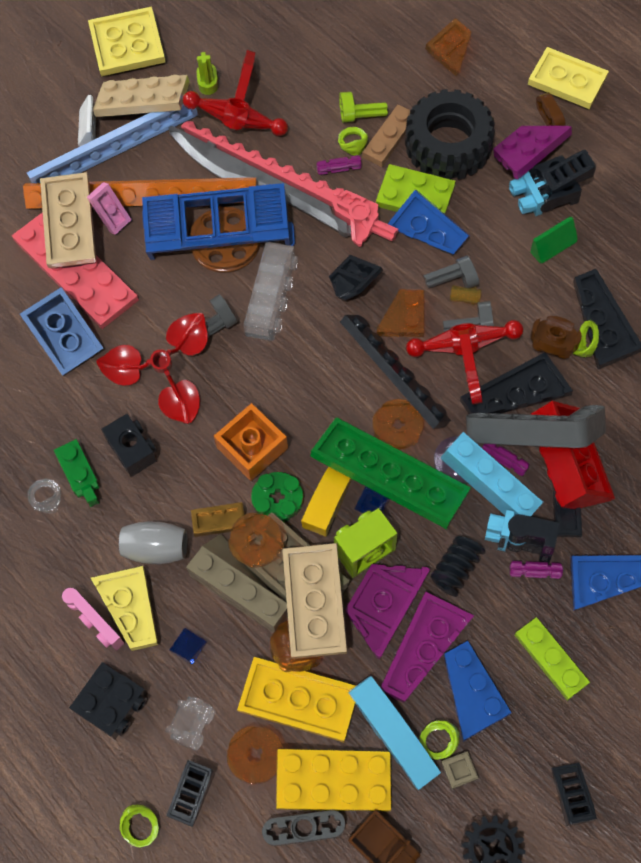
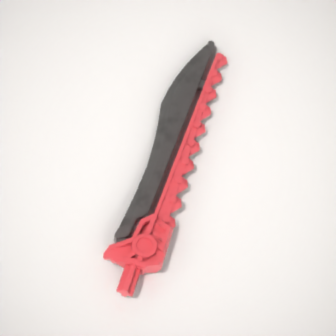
[169,121,399,247]

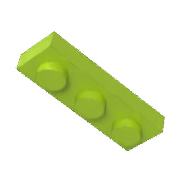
[514,617,590,701]

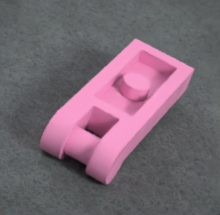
[62,588,124,651]

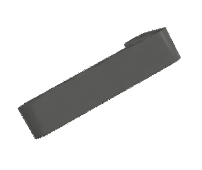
[466,405,606,448]

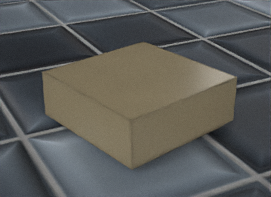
[441,751,479,790]

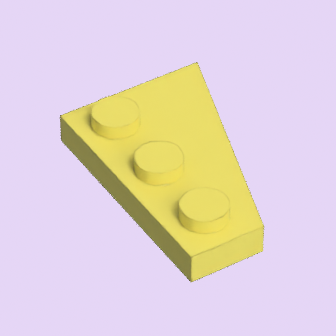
[91,566,158,651]

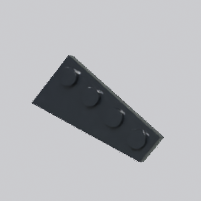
[573,269,641,369]
[460,352,573,414]

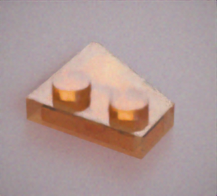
[425,18,471,76]
[377,289,424,337]

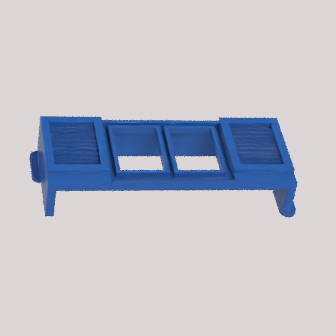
[142,183,295,260]

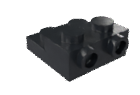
[69,662,148,740]

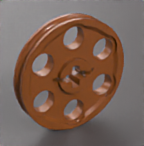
[189,207,260,273]

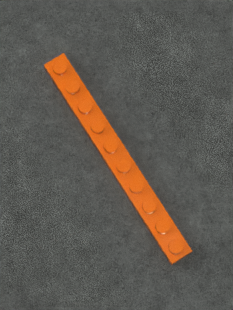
[23,177,257,209]

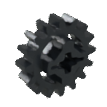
[461,815,526,863]

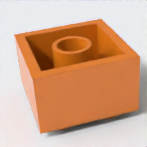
[214,403,288,481]

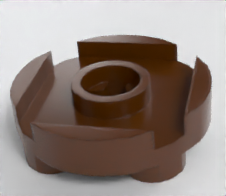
[531,316,582,359]

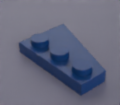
[388,190,470,254]
[570,555,641,611]
[444,641,511,742]

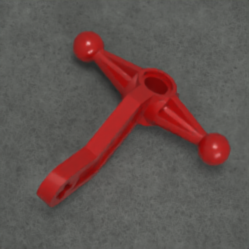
[182,50,288,136]
[406,320,524,405]

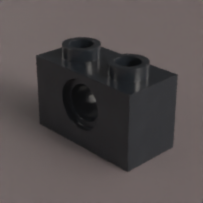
[101,414,157,477]

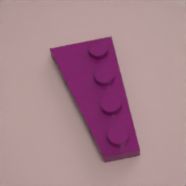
[380,591,474,703]

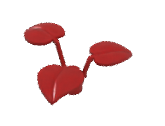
[96,313,208,424]

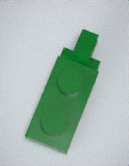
[54,439,99,508]

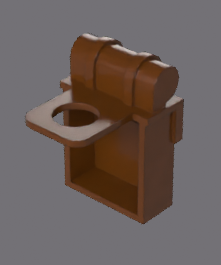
[348,810,421,863]

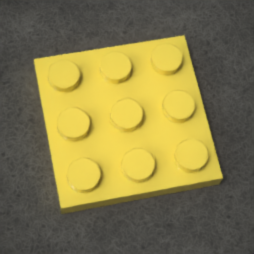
[88,7,166,76]

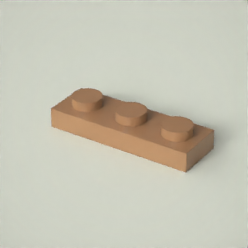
[362,105,410,167]

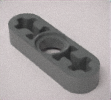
[262,810,345,846]

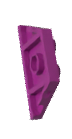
[493,126,572,179]
[345,564,430,660]

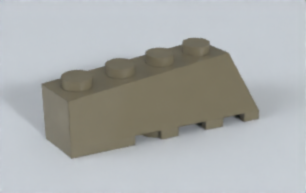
[186,534,288,635]

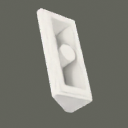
[78,95,96,146]

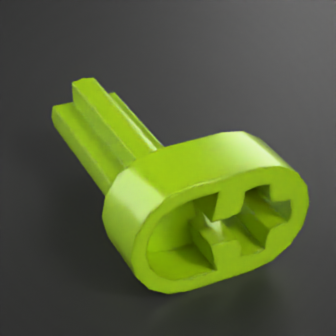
[197,52,218,95]
[339,92,388,122]

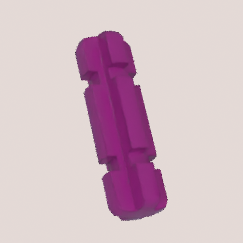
[316,155,362,175]
[482,443,530,476]
[510,561,563,579]

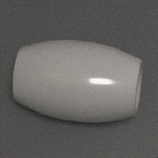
[119,521,188,564]

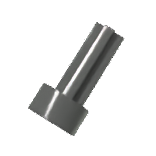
[423,255,479,289]
[205,294,237,337]
[443,301,494,332]

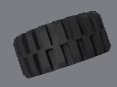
[405,89,495,180]

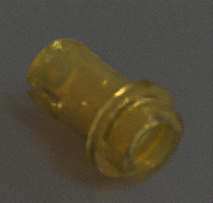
[450,285,482,306]

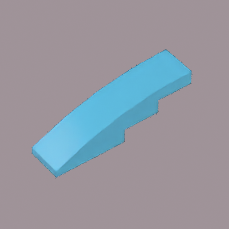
[348,676,441,790]

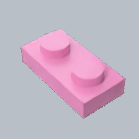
[87,182,131,235]

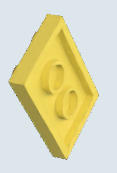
[528,47,609,109]

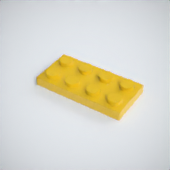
[237,657,356,743]
[276,749,391,811]

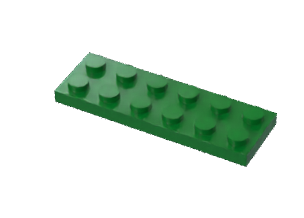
[310,417,471,530]

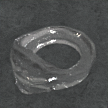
[27,478,61,513]

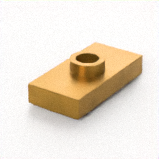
[191,502,246,537]

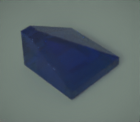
[354,486,390,513]
[169,628,207,665]

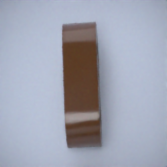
[536,92,566,126]

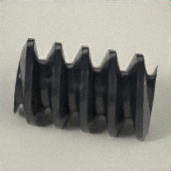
[431,536,485,597]

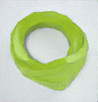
[338,127,368,156]
[573,320,599,357]
[419,720,459,760]
[120,805,159,848]

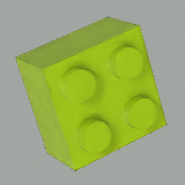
[334,508,397,578]

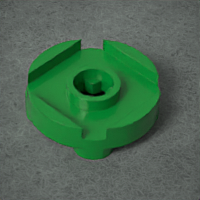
[251,472,303,523]

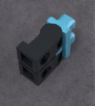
[509,155,582,216]
[485,510,560,564]

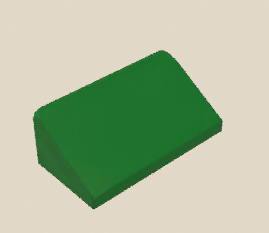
[530,217,578,264]

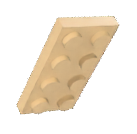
[93,75,190,117]
[40,172,96,268]
[282,543,347,659]

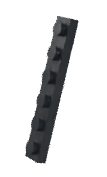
[340,315,451,429]

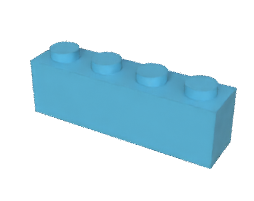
[440,432,543,517]

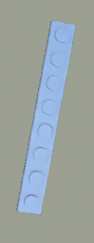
[27,104,198,183]

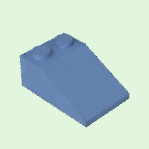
[20,287,104,376]

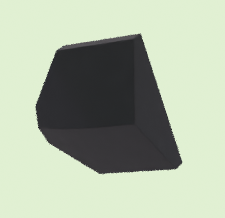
[329,255,383,301]

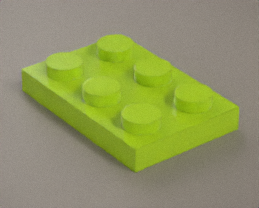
[376,164,456,214]

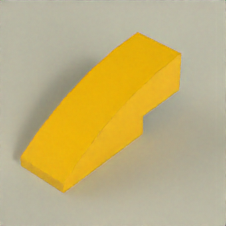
[301,466,352,537]

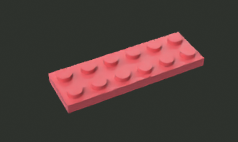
[12,212,139,329]

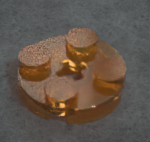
[373,399,423,450]
[229,513,284,568]
[270,621,322,672]
[227,726,283,785]

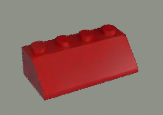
[530,401,615,509]

